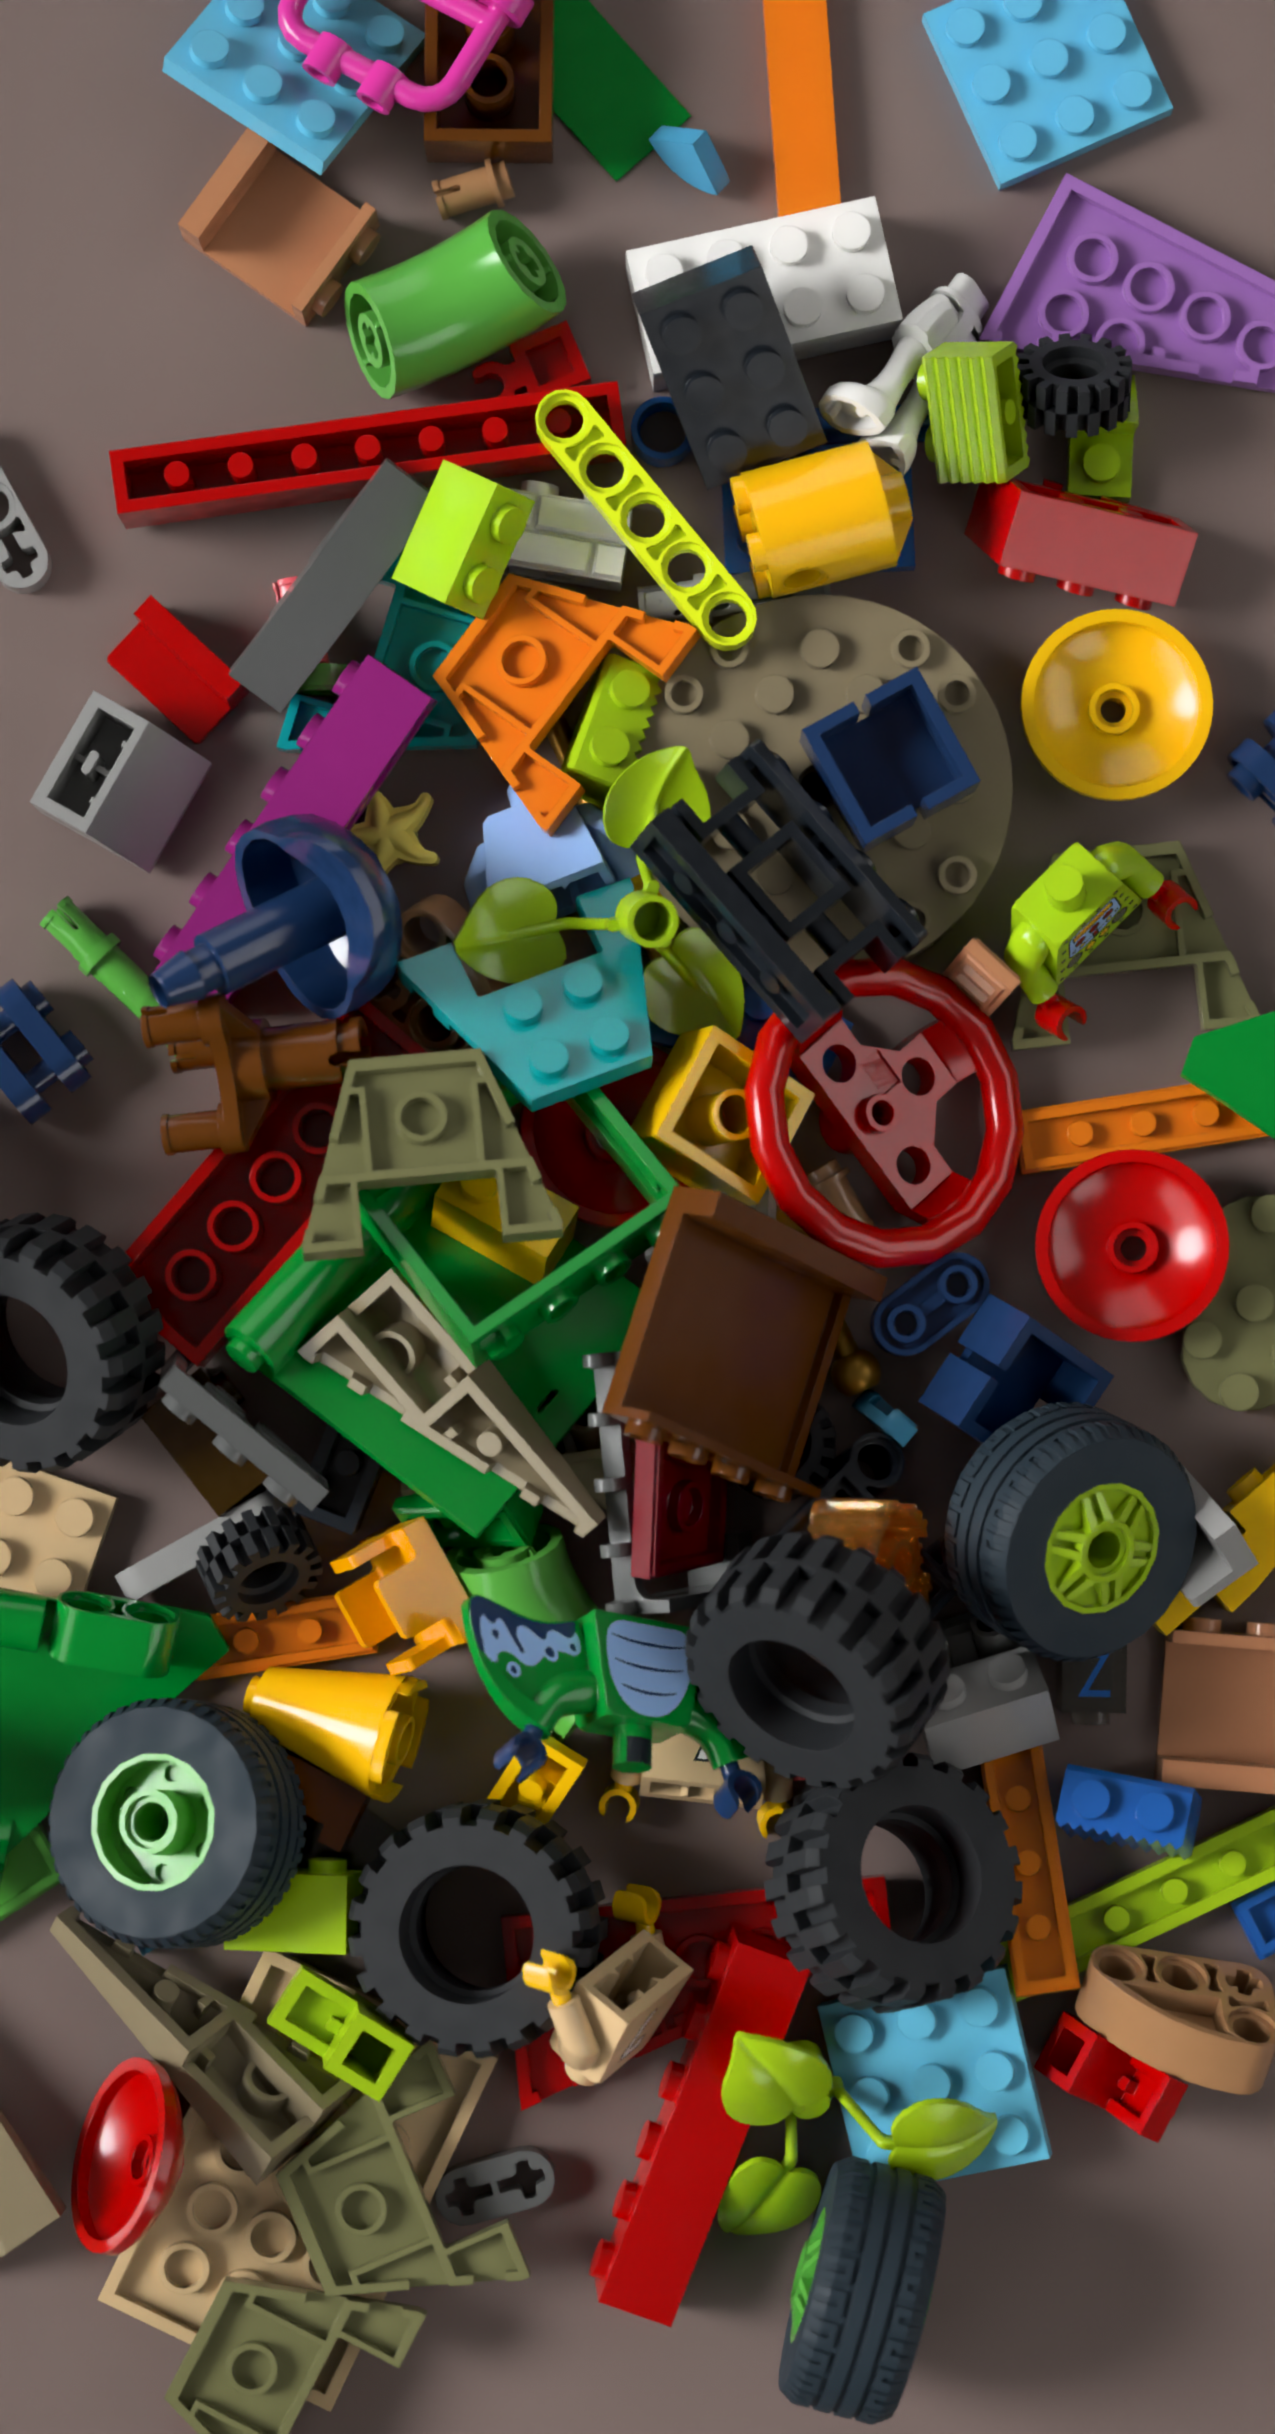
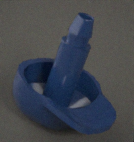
[148,814,402,1019]

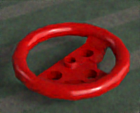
[744,958,1024,1268]

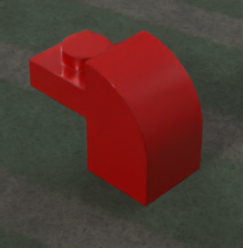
[1033,2011,1189,2143]

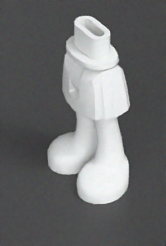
[818,273,989,476]

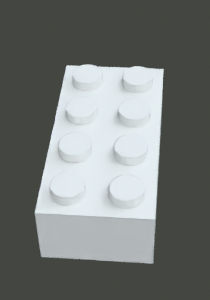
[626,196,903,392]

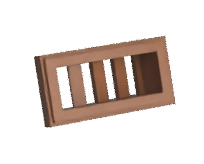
[941,938,1021,1017]

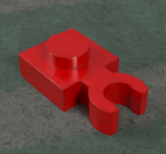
[472,320,591,397]

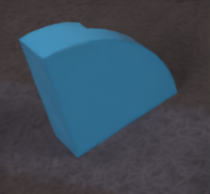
[649,125,730,195]
[851,1389,918,1447]

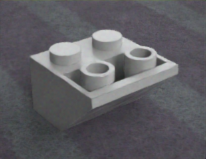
[30,690,213,874]
[921,1612,1060,1770]

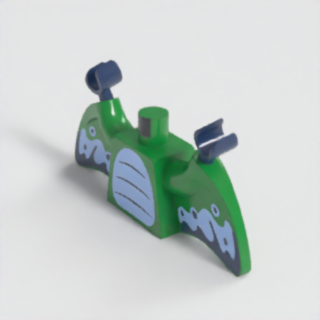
[461,1595,762,1819]

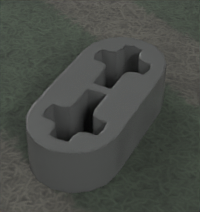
[435,2145,555,2226]

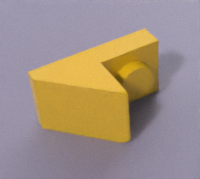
[486,1736,588,1824]

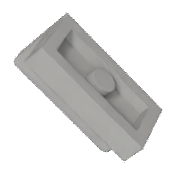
[1178,1460,1259,1607]

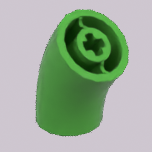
[344,210,567,399]
[446,1523,600,1743]

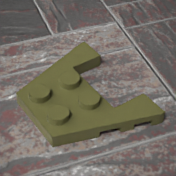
[1010,840,1260,1052]
[302,1048,563,1262]
[276,2040,531,2296]
[164,2276,427,2434]

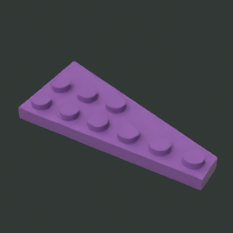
[978,173,1275,393]

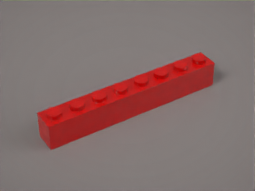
[109,381,627,529]

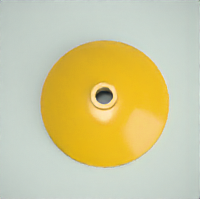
[1020,609,1213,801]

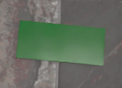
[554,0,692,182]

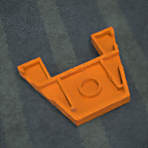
[432,573,701,837]

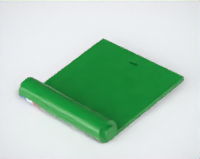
[224,1182,641,1540]

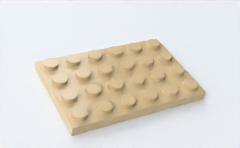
[98,1951,499,2412]

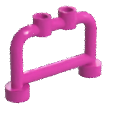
[278,0,534,115]

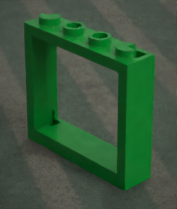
[358,1076,679,1368]

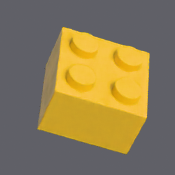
[631,1025,816,1206]

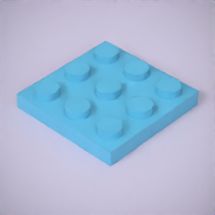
[162,0,425,176]
[922,0,1173,191]
[817,1964,1052,2181]

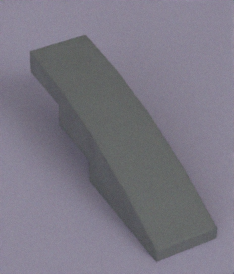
[229,458,430,713]

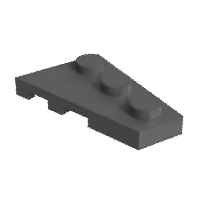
[159,1350,329,1511]

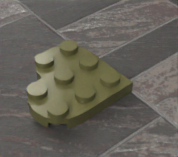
[1180,1195,1275,1411]

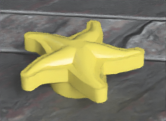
[351,791,440,875]

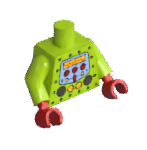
[1004,841,1198,1041]

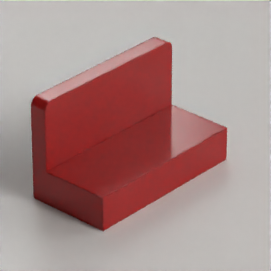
[107,595,250,744]

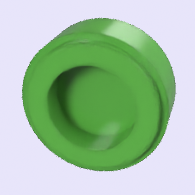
[296,663,347,696]

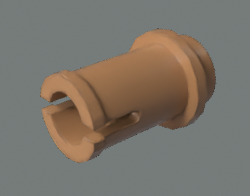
[431,158,515,221]
[806,1158,875,1225]

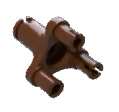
[140,992,371,1156]

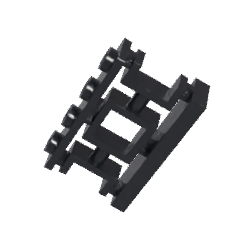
[630,739,928,1044]

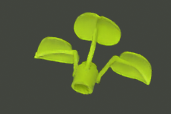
[453,746,745,1039]
[716,2031,998,2235]

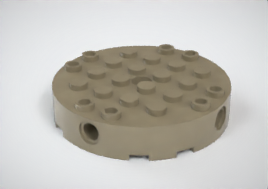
[636,594,1013,972]

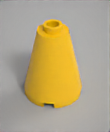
[243,1666,429,1803]

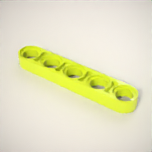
[535,389,757,651]

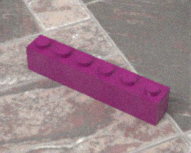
[153,654,438,1005]

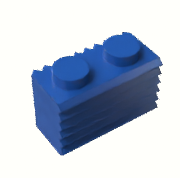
[1055,1764,1202,1860]

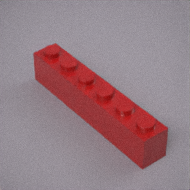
[589,1926,810,2327]

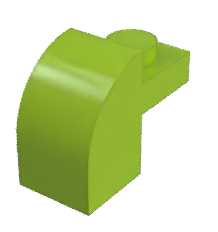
[267,1964,415,2102]

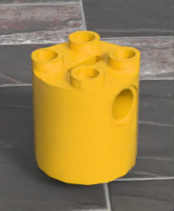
[729,440,913,599]

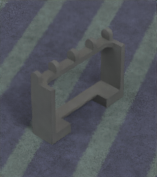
[582,1350,753,1615]

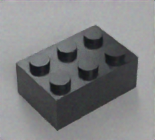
[631,245,827,490]

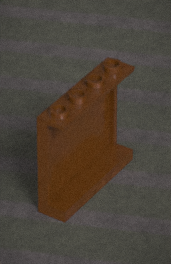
[601,1186,888,1504]

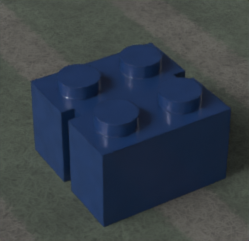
[799,666,981,853]
[919,1293,1114,1444]

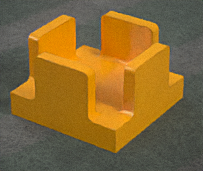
[329,1516,469,1675]

